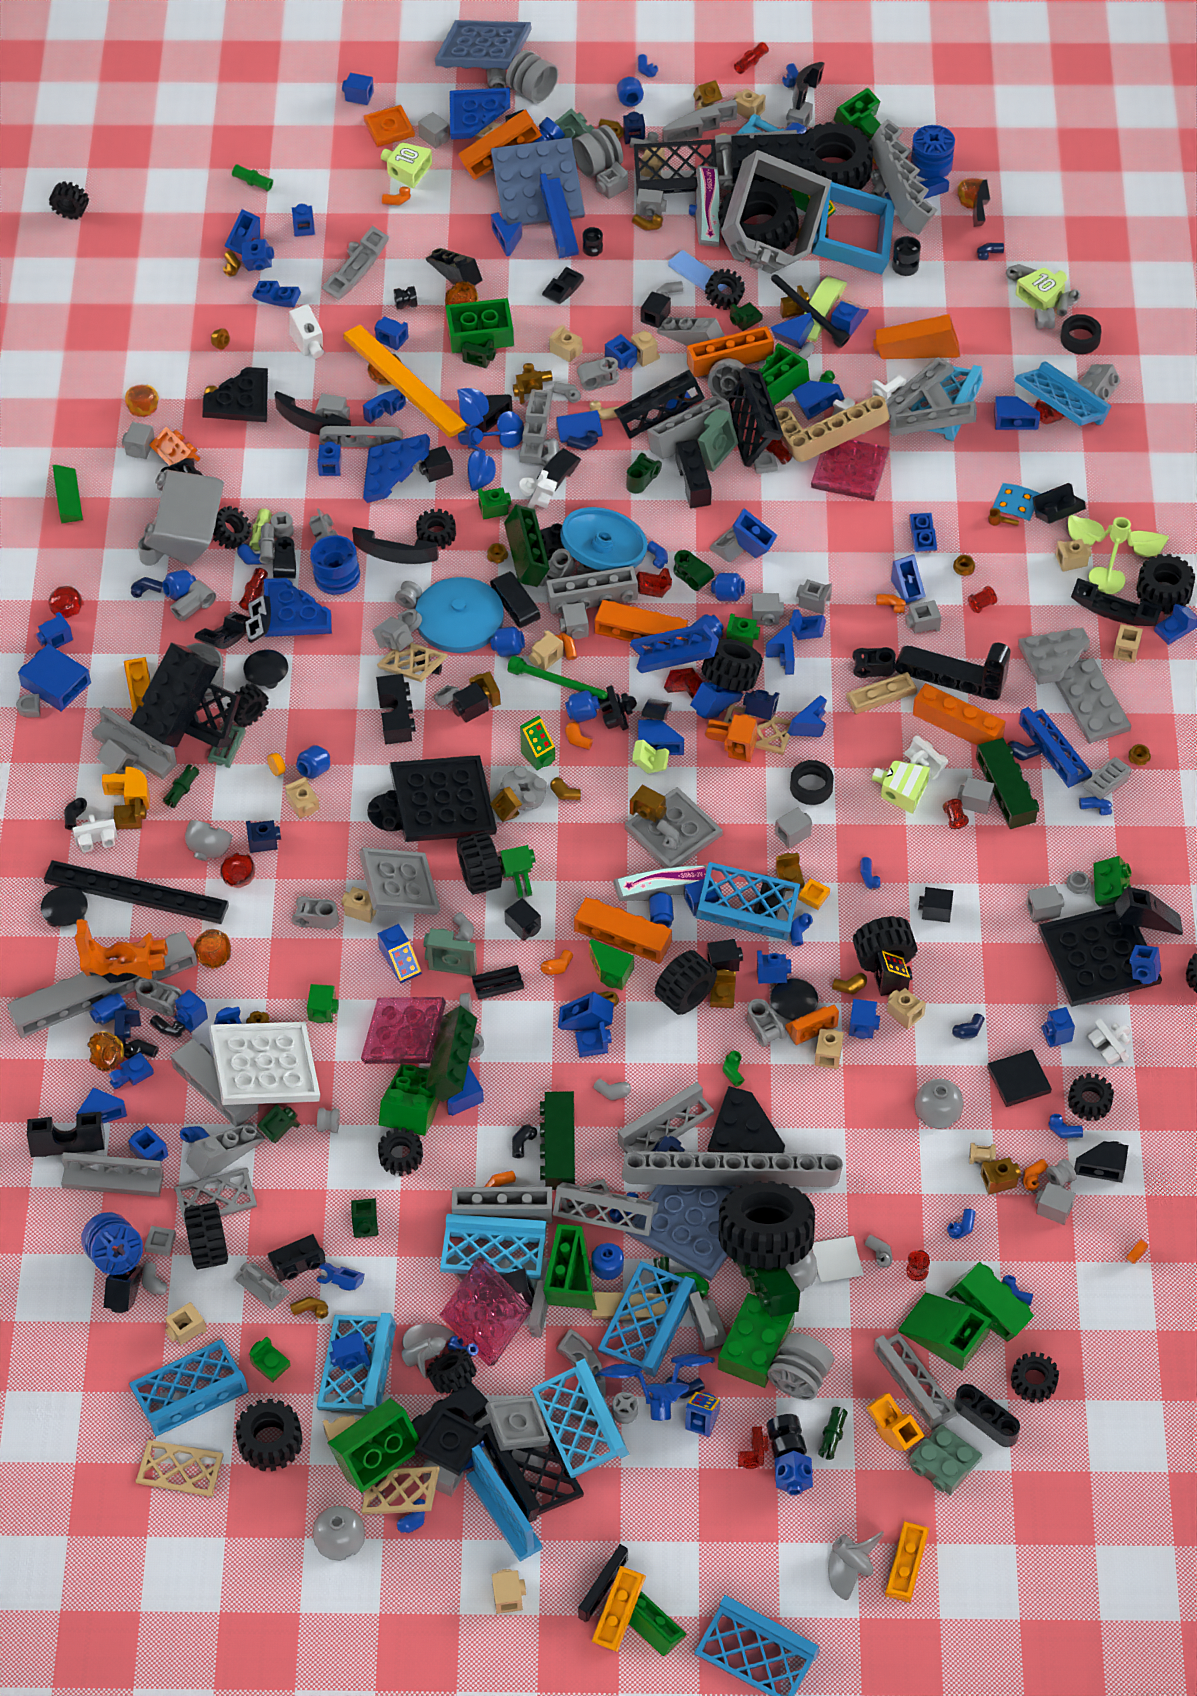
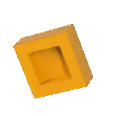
[798,878,831,910]

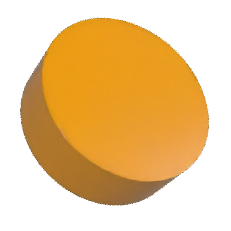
[267,752,286,776]

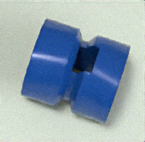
[532,117,565,143]

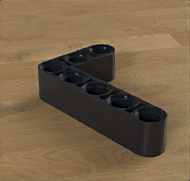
[895,642,1011,700]

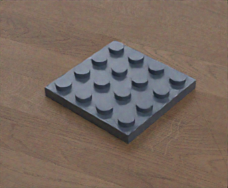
[435,20,532,70]
[491,138,585,226]
[626,1185,739,1282]

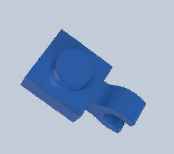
[109,1052,154,1089]
[317,1263,365,1291]

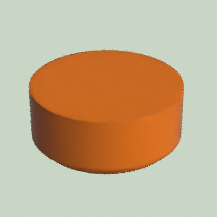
[1126,1239,1149,1264]

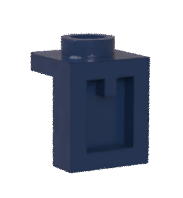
[114,1009,141,1048]
[651,1136,685,1152]

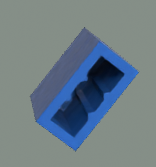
[18,644,91,712]

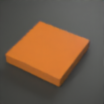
[363,105,415,147]

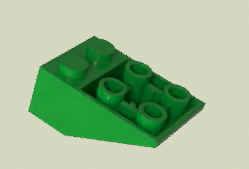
[378,1064,440,1136]
[898,1292,992,1371]

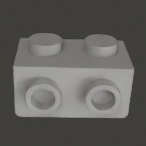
[1079,364,1120,402]

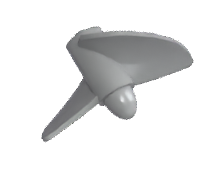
[402,1323,455,1379]
[828,1531,884,1600]

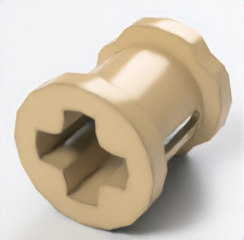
[969,1143,996,1164]

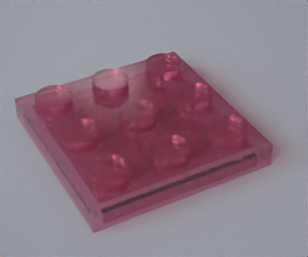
[811,439,890,501]
[361,997,446,1064]
[440,1257,532,1367]

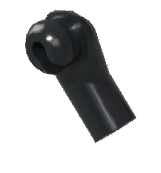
[64,797,87,830]

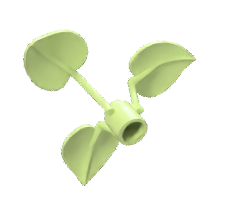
[1068,515,1169,594]

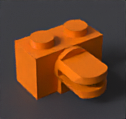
[705,714,757,762]

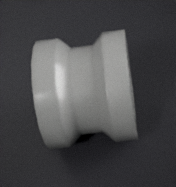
[1034,307,1055,330]
[271,512,294,539]
[395,581,422,609]
[317,1107,340,1133]
[1046,1159,1077,1187]
[612,1392,638,1424]

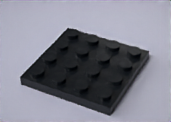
[389,755,497,842]
[1038,905,1162,1007]

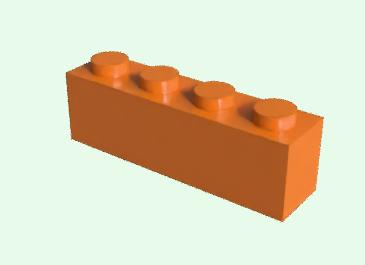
[458,109,542,180]
[687,326,774,377]
[595,600,688,646]
[913,683,1006,745]
[574,897,672,964]

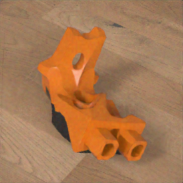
[75,919,168,983]

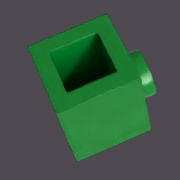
[307,984,339,1024]

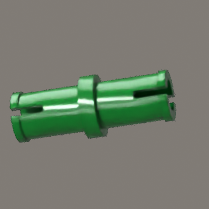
[232,164,274,191]

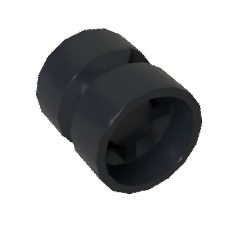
[892,236,921,276]
[766,1414,807,1459]

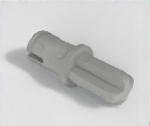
[258,523,275,564]

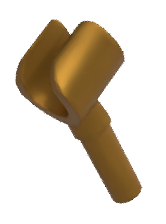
[988,508,1019,526]

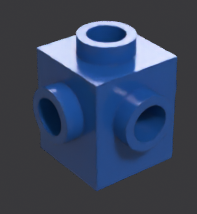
[242,239,274,271]
[775,1451,813,1495]

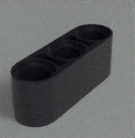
[490,571,541,628]
[954,1384,1020,1447]

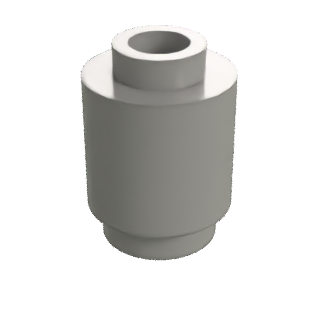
[486,68,507,89]

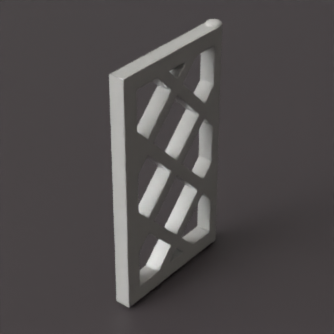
[174,1168,257,1226]

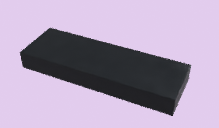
[578,1544,628,1622]

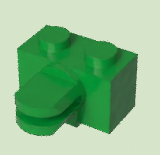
[834,88,881,140]
[497,845,536,899]

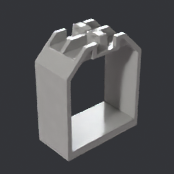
[721,150,832,274]

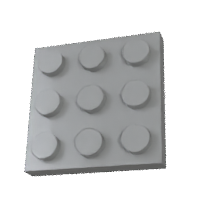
[625,787,723,868]
[359,847,440,915]

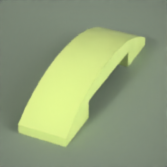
[804,276,847,342]

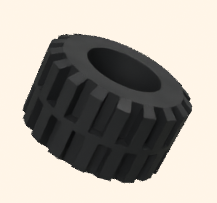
[1136,554,1195,614]
[701,639,763,691]
[457,831,502,895]
[852,916,918,973]
[654,950,717,1015]
[184,1202,228,1270]
[235,1399,303,1471]

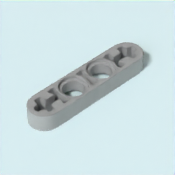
[319,426,403,447]

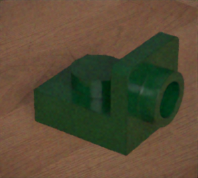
[729,302,763,331]
[462,339,496,369]
[257,1104,301,1144]
[351,1198,379,1238]

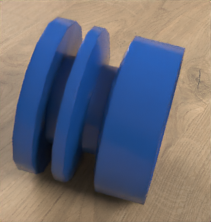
[911,125,955,179]
[310,535,360,595]
[81,1212,143,1275]

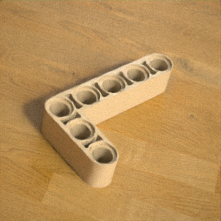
[775,396,889,462]

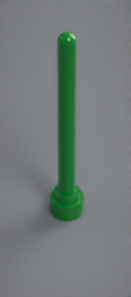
[507,656,608,699]

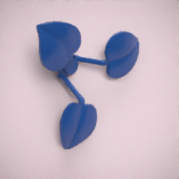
[457,388,524,491]
[595,1353,715,1421]

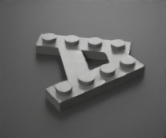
[886,357,977,436]

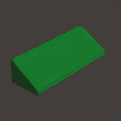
[52,465,83,524]
[628,1591,687,1656]

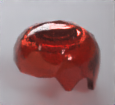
[48,586,84,618]
[220,852,256,888]

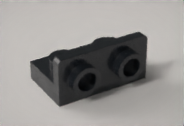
[1032,483,1086,524]
[267,1234,326,1282]

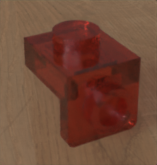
[636,568,672,598]
[664,668,703,699]
[738,1426,769,1469]

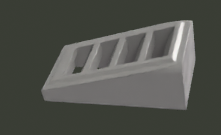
[1083,757,1132,800]

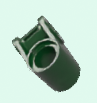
[626,453,662,494]
[673,550,715,591]

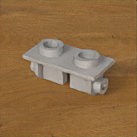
[309,508,338,541]
[236,1262,290,1310]

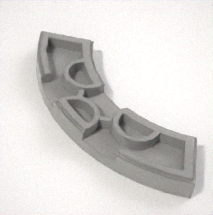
[556,1329,606,1428]

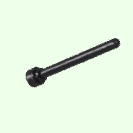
[771,274,851,348]

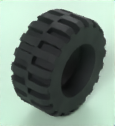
[805,122,873,190]
[718,180,799,250]
[718,1181,815,1270]

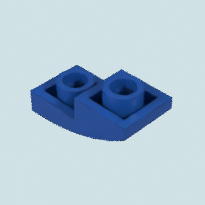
[252,281,301,307]
[363,389,406,424]
[909,513,937,552]

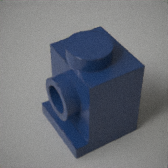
[623,111,645,144]
[743,690,780,720]
[246,820,281,853]

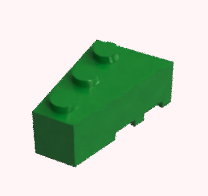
[758,343,810,406]
[543,1224,597,1310]
[945,1262,1035,1342]

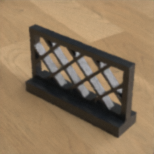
[633,139,717,196]
[725,367,783,467]
[185,683,241,748]
[482,1423,584,1523]

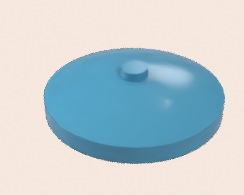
[560,507,648,571]
[415,577,504,653]

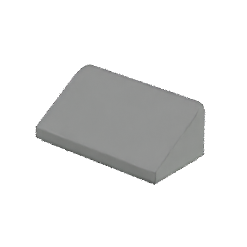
[709,527,744,562]

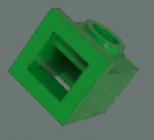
[478,487,511,519]
[726,613,760,647]

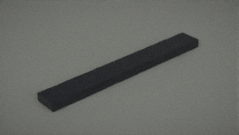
[44,860,229,924]

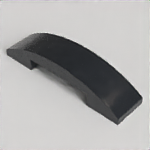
[792,62,825,110]
[274,391,351,438]
[352,527,439,564]
[1071,578,1162,626]
[194,612,251,649]

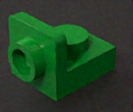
[249,1337,291,1383]

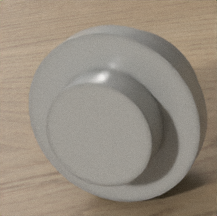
[1066,871,1090,894]

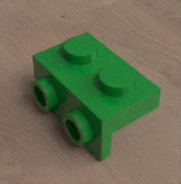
[1093,856,1132,907]

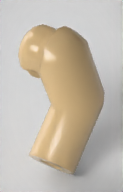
[589,400,619,420]

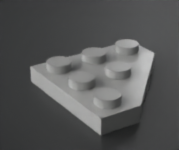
[1018,628,1090,685]

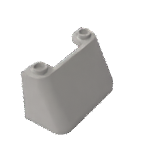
[144,470,224,566]

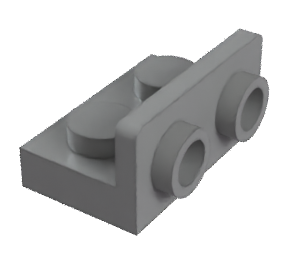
[689,1291,727,1351]

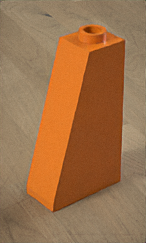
[873,314,960,359]

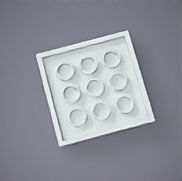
[209,1022,320,1105]

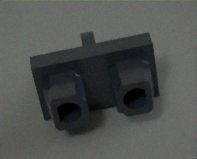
[598,685,637,730]

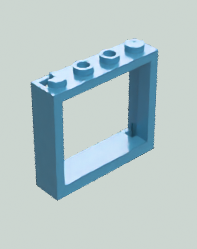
[812,182,895,275]

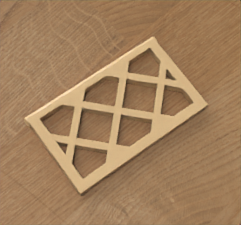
[377,643,448,682]
[723,705,791,755]
[135,1440,224,1497]
[361,1466,440,1515]

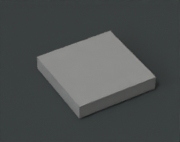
[485,1397,550,1451]

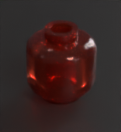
[1034,394,1064,424]

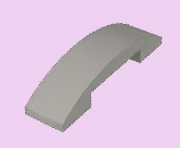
[322,225,389,300]

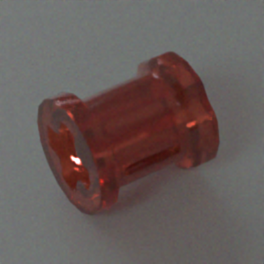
[968,586,997,613]
[942,799,969,829]
[906,1250,930,1281]

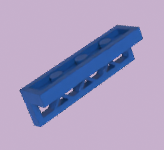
[539,173,579,259]
[630,623,719,673]
[1019,706,1092,788]

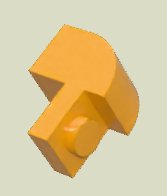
[102,767,150,809]
[865,1393,925,1451]

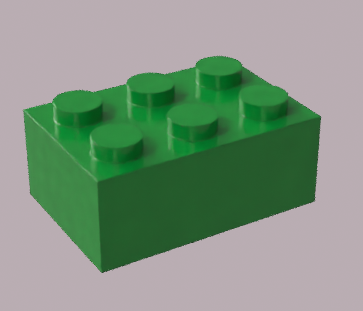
[445,298,514,353]
[718,1293,795,1388]
[327,1398,420,1493]

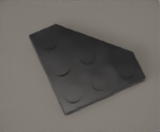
[202,367,268,422]
[708,1086,785,1153]

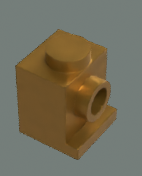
[630,784,667,823]
[980,1157,1021,1195]

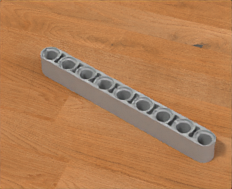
[621,1151,843,1187]

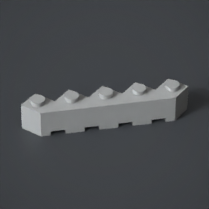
[870,119,937,235]

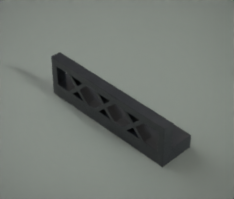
[614,370,705,439]

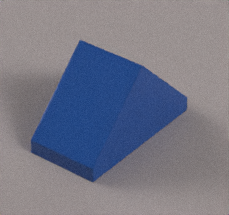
[771,313,814,349]
[891,554,926,603]
[447,1065,484,1116]
[76,1087,127,1124]

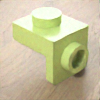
[632,740,669,774]

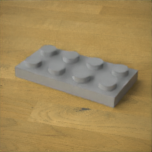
[1055,658,1131,744]

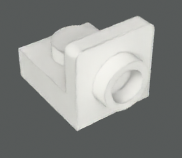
[872,375,906,401]

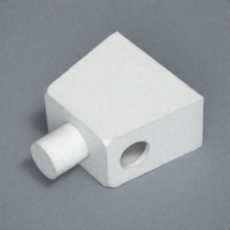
[289,304,324,358]

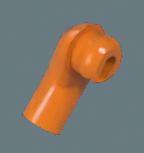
[382,186,411,206]
[876,594,906,613]
[555,633,577,660]
[565,722,593,750]
[540,950,573,975]
[1022,1159,1048,1191]
[484,1171,516,1187]

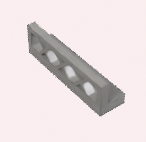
[91,706,177,780]
[618,1082,714,1154]
[61,1152,164,1197]
[553,1182,659,1236]
[874,1333,958,1430]

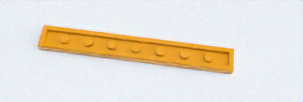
[343,325,467,438]

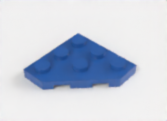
[450,88,511,140]
[363,433,430,503]
[264,578,332,637]

